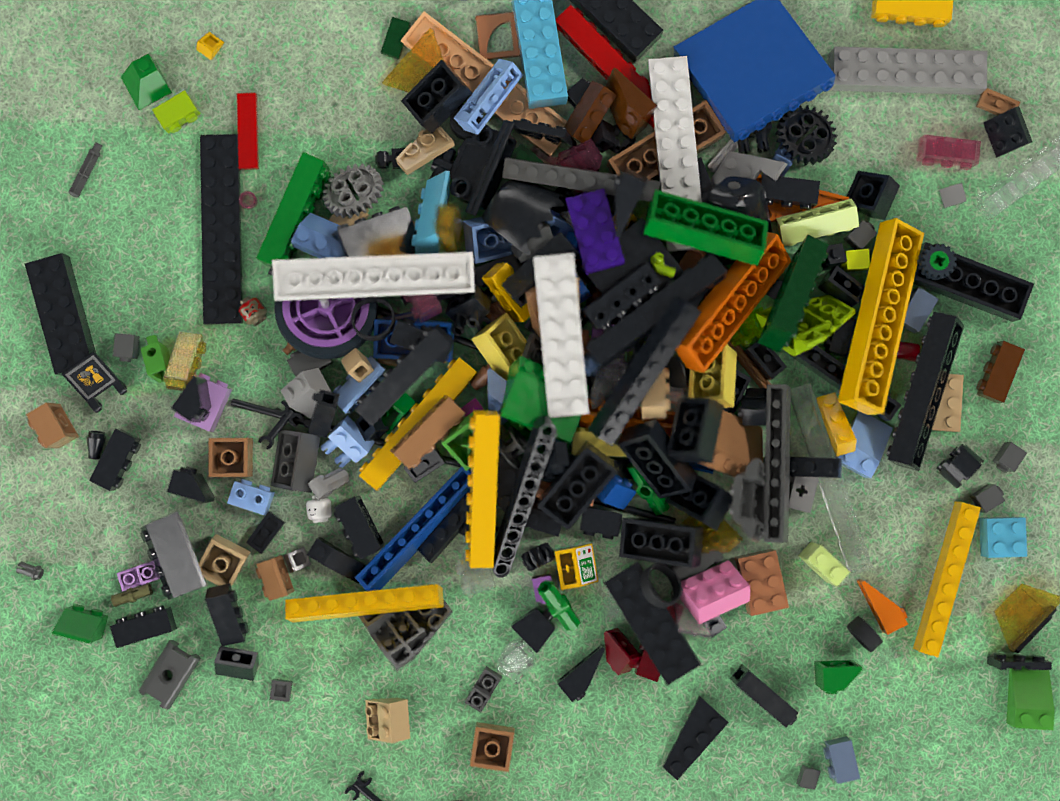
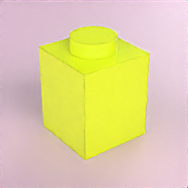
[840,249,870,272]

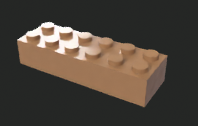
[607,100,726,180]

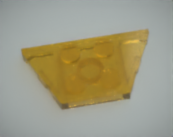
[382,28,445,93]
[994,584,1060,652]

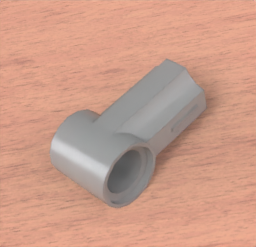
[308,467,350,501]

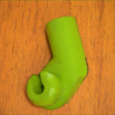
[651,253,675,278]

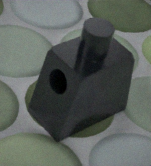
[511,607,556,653]

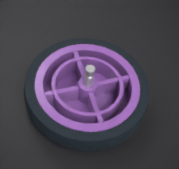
[275,297,378,359]

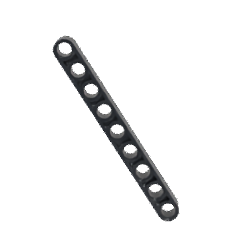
[492,416,557,578]

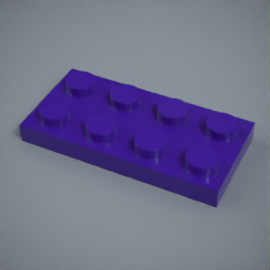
[566,188,625,275]

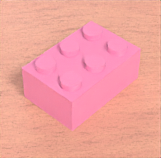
[680,560,750,624]

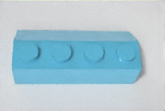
[412,171,450,254]

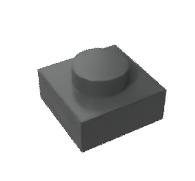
[270,679,293,702]

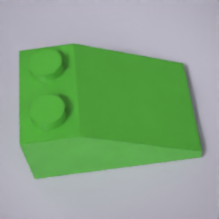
[1006,666,1055,731]

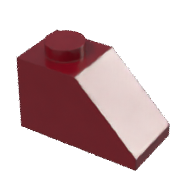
[604,628,642,675]

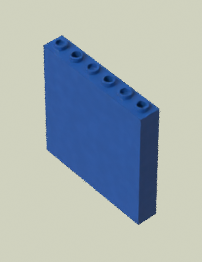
[674,0,836,142]

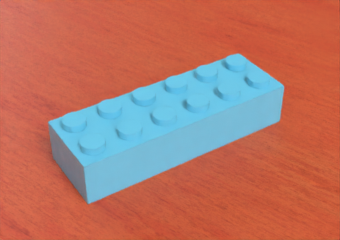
[511,0,568,109]

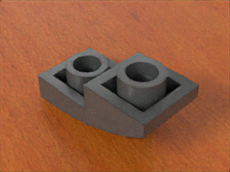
[464,666,502,712]

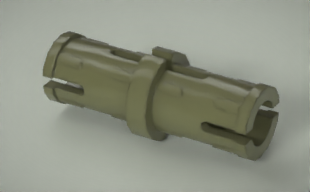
[111,583,153,607]

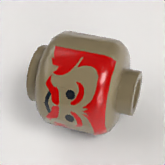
[238,297,267,326]

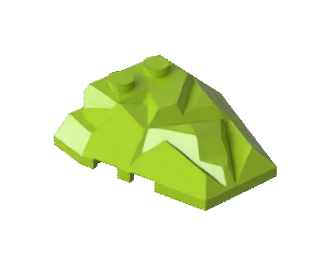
[756,295,855,356]

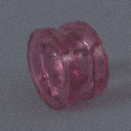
[239,191,258,210]

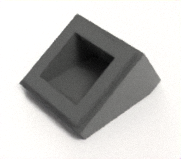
[796,765,821,790]

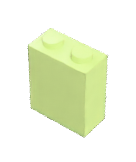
[798,542,850,587]

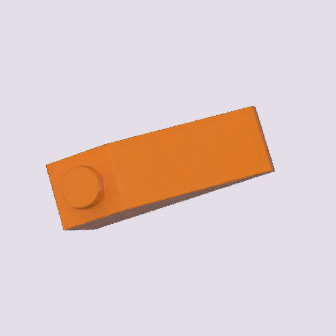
[857,579,908,635]

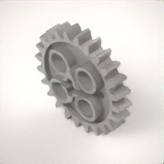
[322,163,384,218]

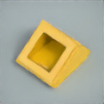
[196,32,224,60]

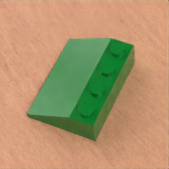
[500,356,589,444]

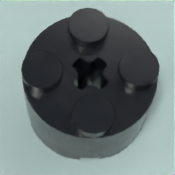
[936,444,984,489]

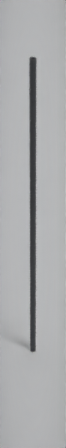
[231,398,676,523]

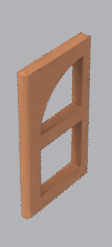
[475,12,520,60]

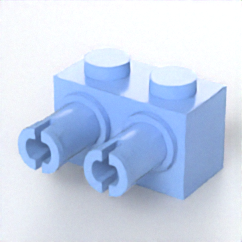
[321,415,375,468]

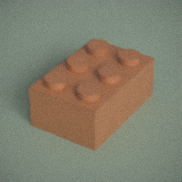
[735,549,789,616]

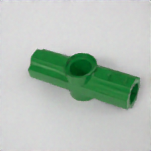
[626,463,670,516]
[537,580,581,631]

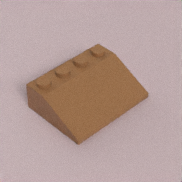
[698,410,763,478]

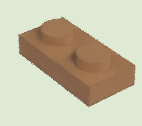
[976,88,1020,116]

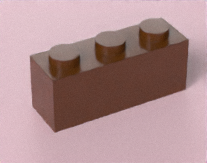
[564,81,617,145]
[976,341,1025,403]

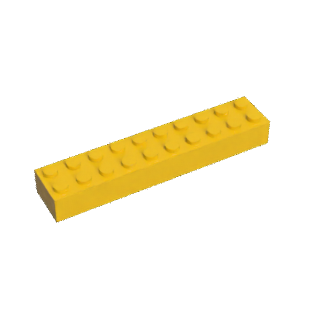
[838,218,924,415]

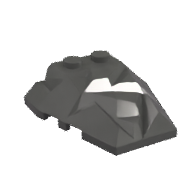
[729,459,765,542]
[358,584,453,671]

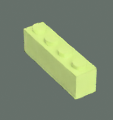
[776,199,859,246]

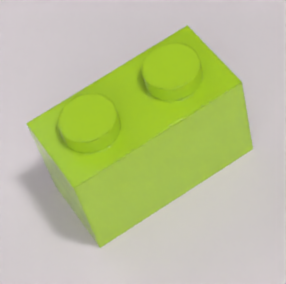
[152,90,201,133]

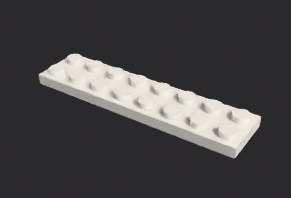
[533,253,589,417]

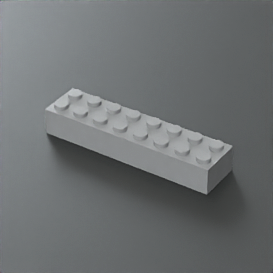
[829,47,987,95]

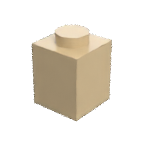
[341,348,374,383]

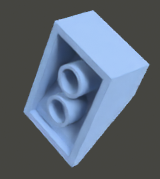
[833,411,893,478]

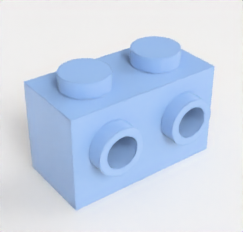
[227,478,275,515]

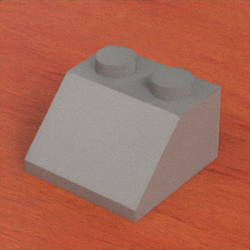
[280,368,331,419]

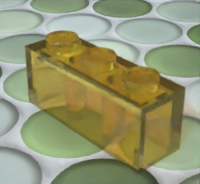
[163,332,207,391]

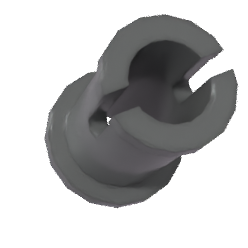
[16,561,44,581]

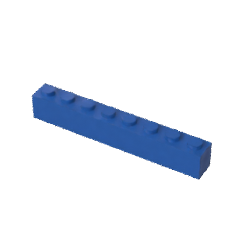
[355,467,471,591]

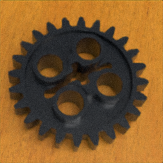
[775,105,838,165]

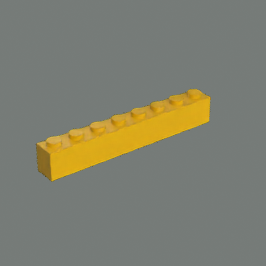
[359,357,477,491]
[465,410,500,568]
[913,501,981,657]
[285,584,444,623]

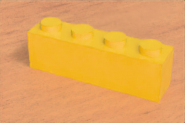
[871,0,953,28]

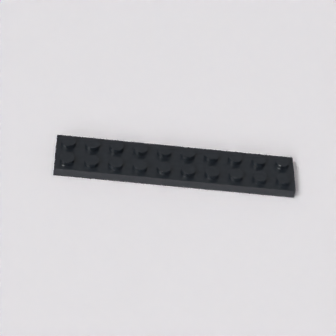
[200,134,243,325]

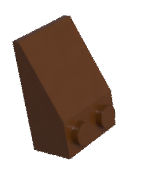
[605,68,657,140]

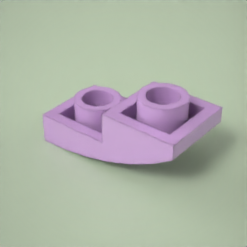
[116,561,158,591]

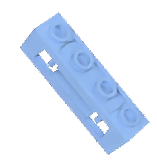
[454,59,523,135]

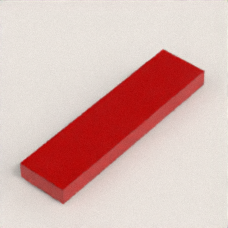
[237,93,259,170]

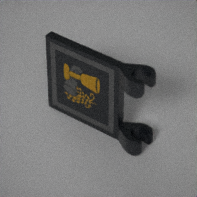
[62,351,127,413]

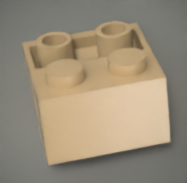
[365,698,410,743]

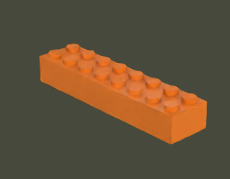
[676,232,791,373]

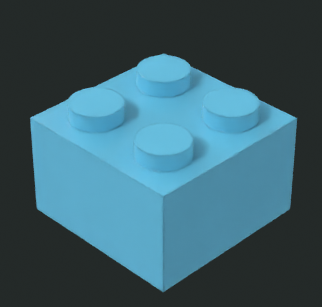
[979,517,1027,558]

